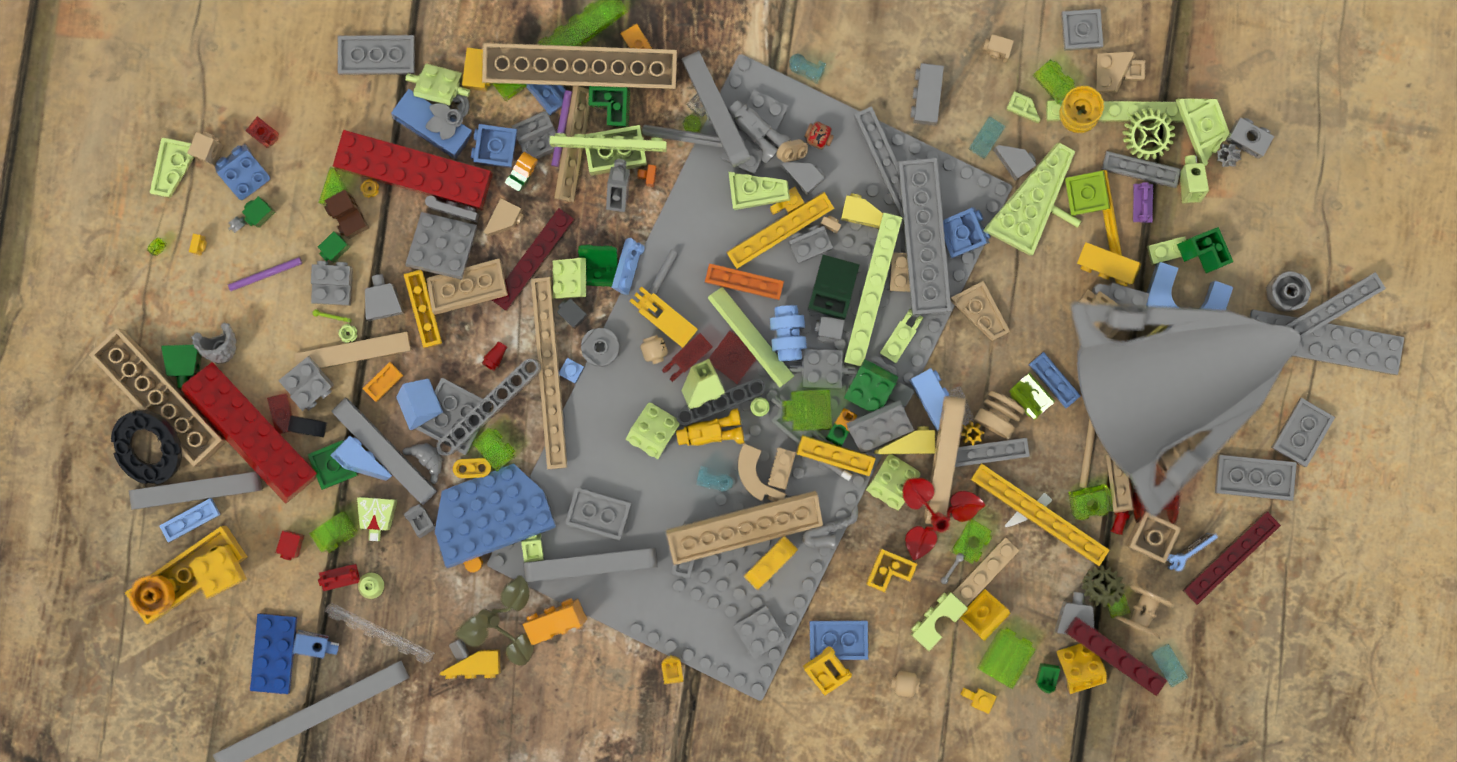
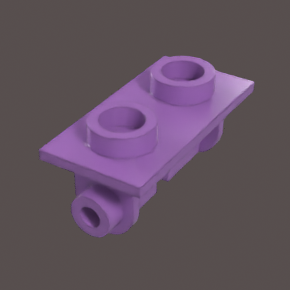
[1133,182,1153,223]

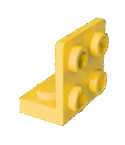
[1057,644,1107,694]

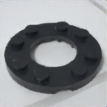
[111,410,182,484]

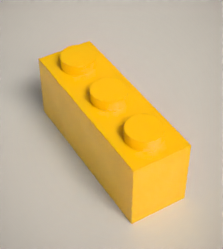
[1077,242,1141,287]

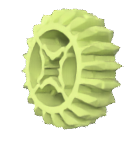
[1122,107,1175,160]

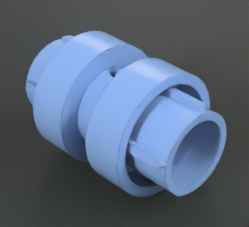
[770,305,807,361]

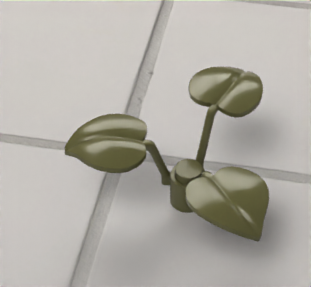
[455,575,534,666]

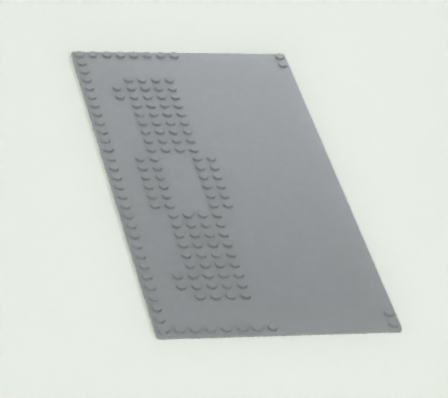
[487,54,1012,701]

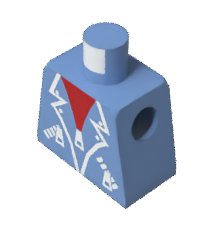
[293,630,339,658]

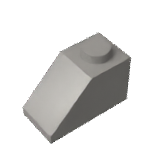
[993,145,1036,181]
[781,162,824,195]

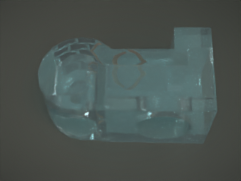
[789,54,826,84]
[696,466,733,491]

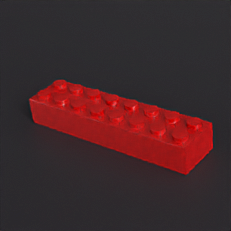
[333,130,493,211]
[181,362,317,504]

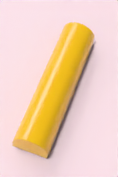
[403,270,442,348]

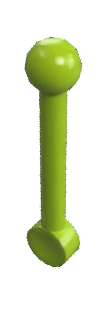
[312,309,352,323]

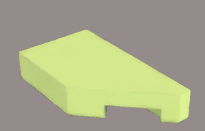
[1006,91,1040,123]

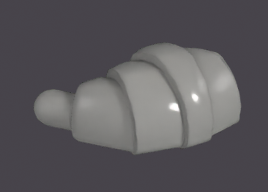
[402,443,443,484]

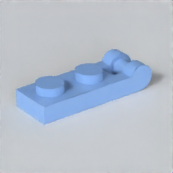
[612,238,645,295]

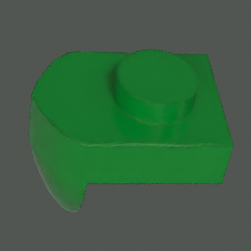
[1036,663,1060,694]

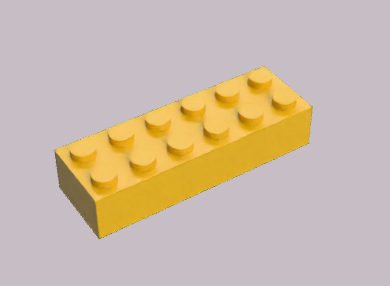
[125,526,248,625]

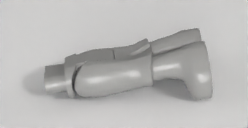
[728,100,791,164]

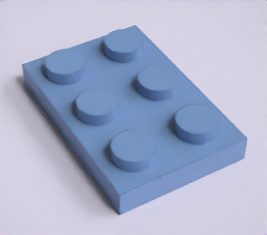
[810,620,868,660]

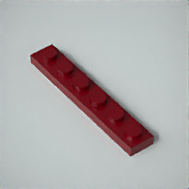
[492,208,574,311]
[1182,511,1281,605]
[1065,616,1168,696]

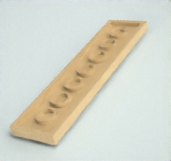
[665,491,823,565]

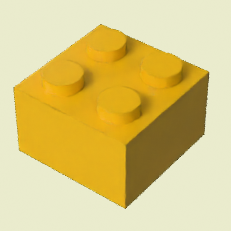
[189,545,247,599]

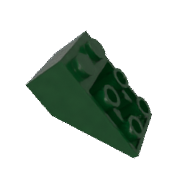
[808,255,860,320]

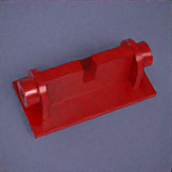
[318,564,360,591]

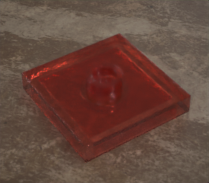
[709,331,756,384]

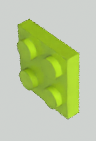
[1065,171,1110,216]

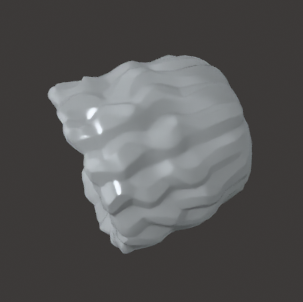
[191,322,237,364]

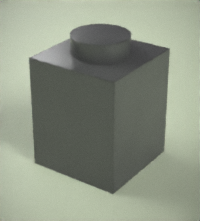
[557,298,588,329]

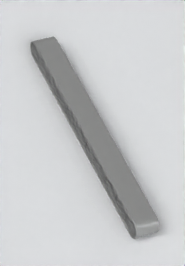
[213,661,410,762]

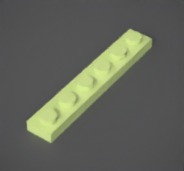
[550,133,667,152]

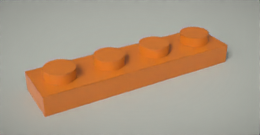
[705,263,784,300]

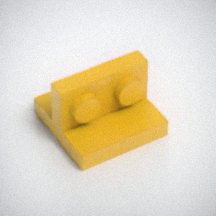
[960,589,1011,641]

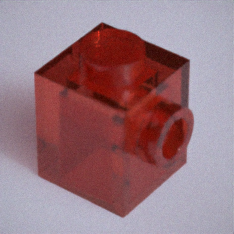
[246,116,279,148]

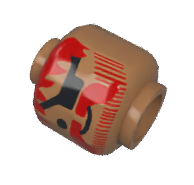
[804,121,834,149]

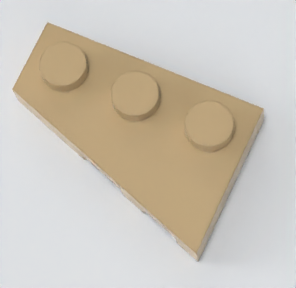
[950,281,1010,341]

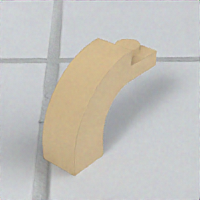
[738,444,786,501]

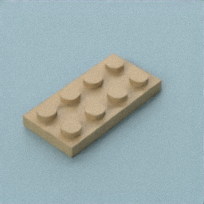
[426,259,508,315]

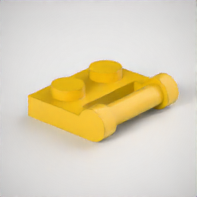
[803,646,852,696]

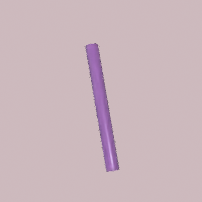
[551,90,572,167]
[228,257,302,291]

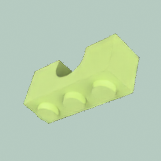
[911,592,968,651]

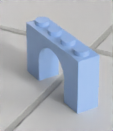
[1146,262,1233,310]

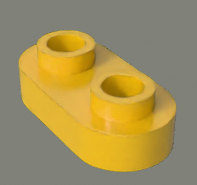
[453,458,492,478]

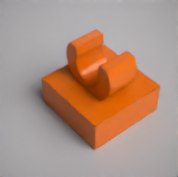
[637,165,657,187]

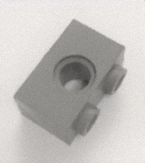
[1225,118,1274,159]

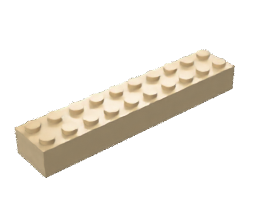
[482,43,677,89]

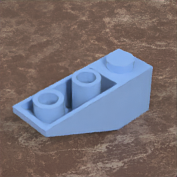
[330,436,392,481]

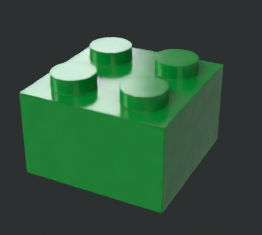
[844,359,898,412]

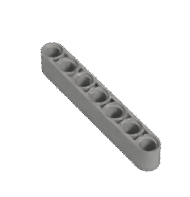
[681,51,751,167]
[437,359,541,456]
[332,397,437,505]
[129,472,262,510]
[523,548,658,582]

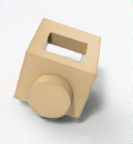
[983,34,1014,63]

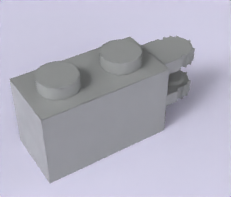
[606,159,630,212]
[1092,283,1149,306]

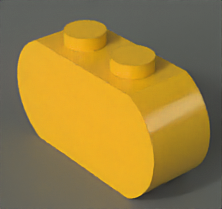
[743,535,798,590]

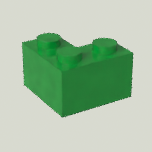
[588,86,630,128]
[1177,227,1234,274]

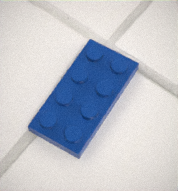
[250,613,297,694]

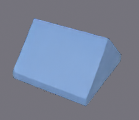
[396,379,443,430]

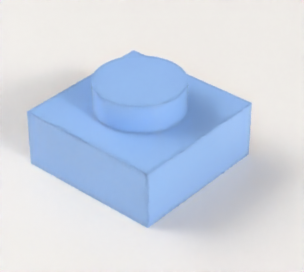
[559,358,584,384]

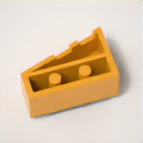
[522,598,587,645]

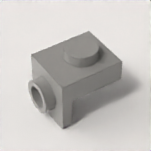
[404,504,435,538]

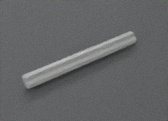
[642,125,723,148]

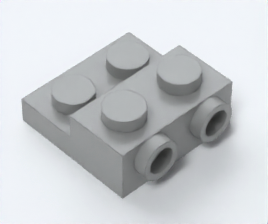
[311,261,353,306]
[278,356,334,411]

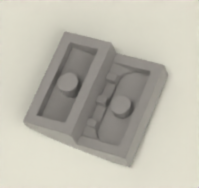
[512,111,563,159]

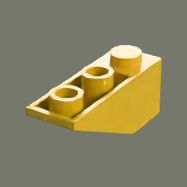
[440,649,501,679]

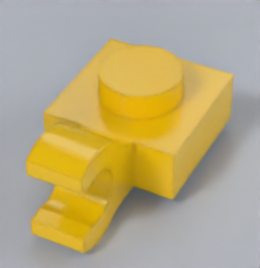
[769,187,804,215]
[961,687,997,714]

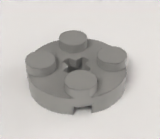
[581,328,620,367]

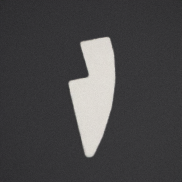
[1005,493,1052,527]

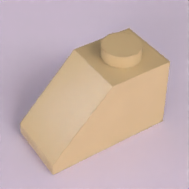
[484,198,524,236]

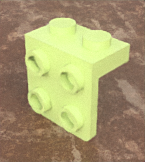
[626,403,680,459]
[866,454,921,510]

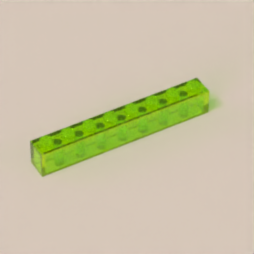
[492,0,628,102]

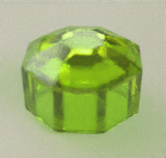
[683,114,702,132]
[147,238,167,256]

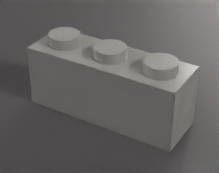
[910,63,944,126]

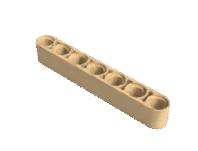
[924,396,965,525]

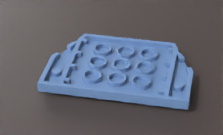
[435,464,556,569]

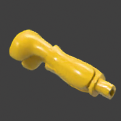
[676,408,745,446]

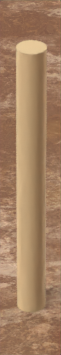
[1079,418,1095,488]

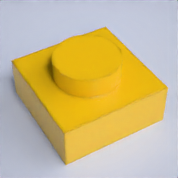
[189,234,207,256]

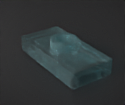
[969,116,1006,159]
[1151,643,1188,687]

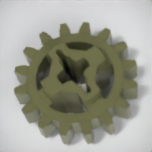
[1082,566,1125,607]

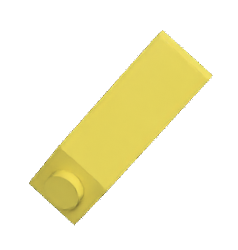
[841,193,883,228]
[874,427,935,454]

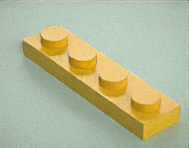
[796,435,876,476]

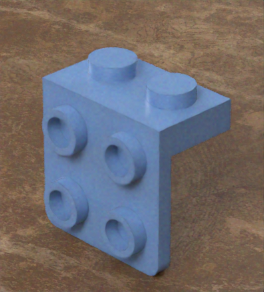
[215,144,270,200]

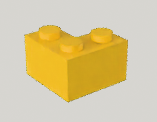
[865,548,917,592]

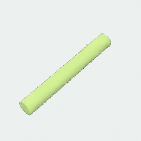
[1051,205,1081,228]

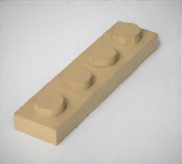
[952,537,1019,607]

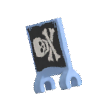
[1167,533,1218,571]

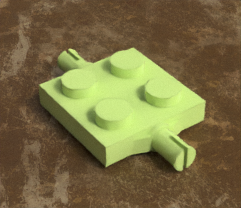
[406,64,470,105]

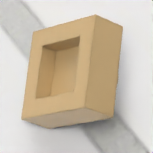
[1124,60,1145,81]
[820,216,841,234]

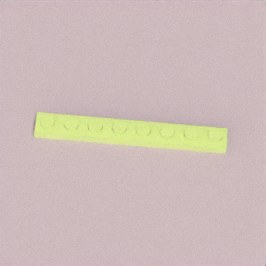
[1046,101,1184,122]
[844,213,902,366]

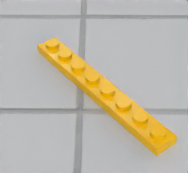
[970,463,1110,566]

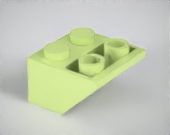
[681,359,725,409]

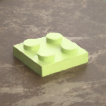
[553,258,586,299]

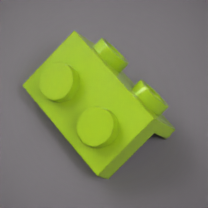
[1009,372,1055,420]

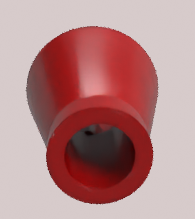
[482,341,507,371]

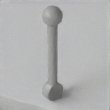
[941,553,964,584]

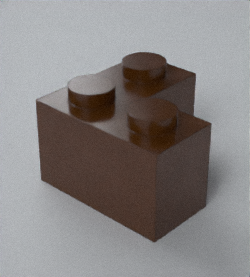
[324,190,369,239]

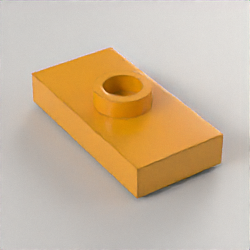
[621,24,652,49]
[362,362,404,402]

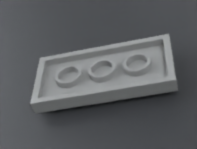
[338,35,415,75]
[720,89,788,175]
[1215,455,1297,501]

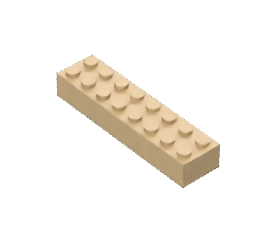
[89,328,227,467]

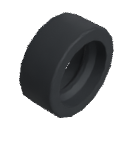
[288,416,327,437]

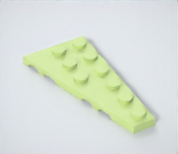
[983,143,1075,255]

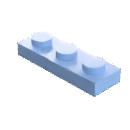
[159,498,221,543]

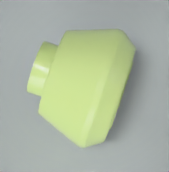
[358,573,384,599]

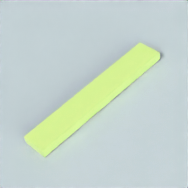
[708,287,794,387]

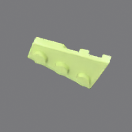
[150,138,194,198]
[729,172,790,210]

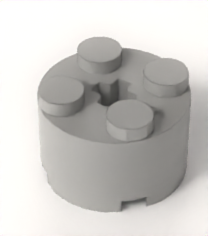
[1266,271,1311,312]

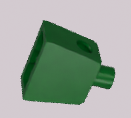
[161,345,202,388]

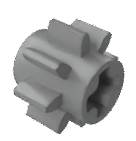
[1217,144,1241,167]

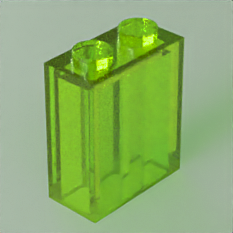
[977,627,1036,689]

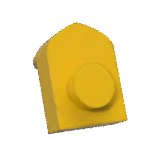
[661,655,683,685]

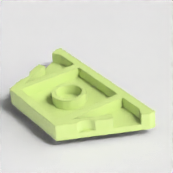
[1176,98,1230,166]

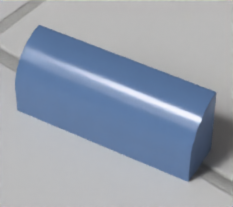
[391,89,472,160]

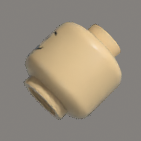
[640,335,668,365]
[891,671,920,698]

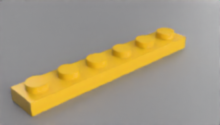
[726,192,834,269]

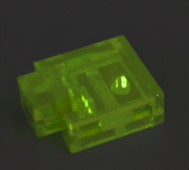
[781,390,832,431]

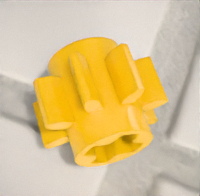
[960,420,984,445]

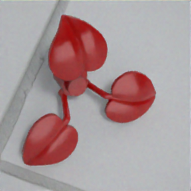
[902,478,985,560]

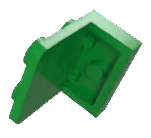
[578,244,618,287]

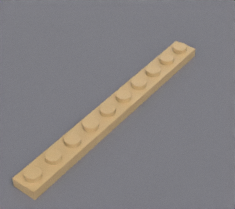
[531,277,568,470]

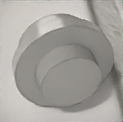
[228,216,246,233]

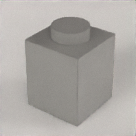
[815,316,844,340]

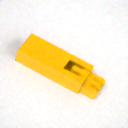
[629,286,698,348]

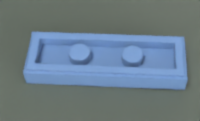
[1028,352,1081,409]

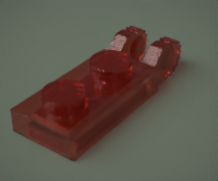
[662,333,713,382]

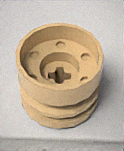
[974,391,1025,439]

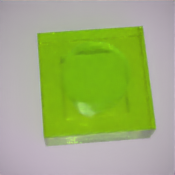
[1107,594,1131,619]

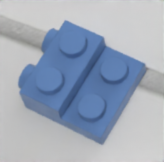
[471,124,518,168]
[943,208,991,258]

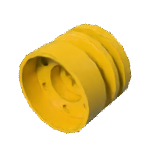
[1059,86,1104,133]

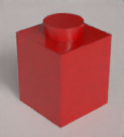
[275,530,305,561]

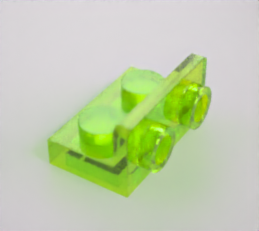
[1032,59,1076,104]

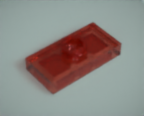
[267,393,292,434]

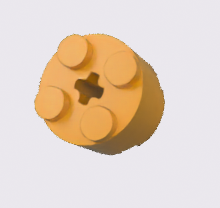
[129,575,175,616]

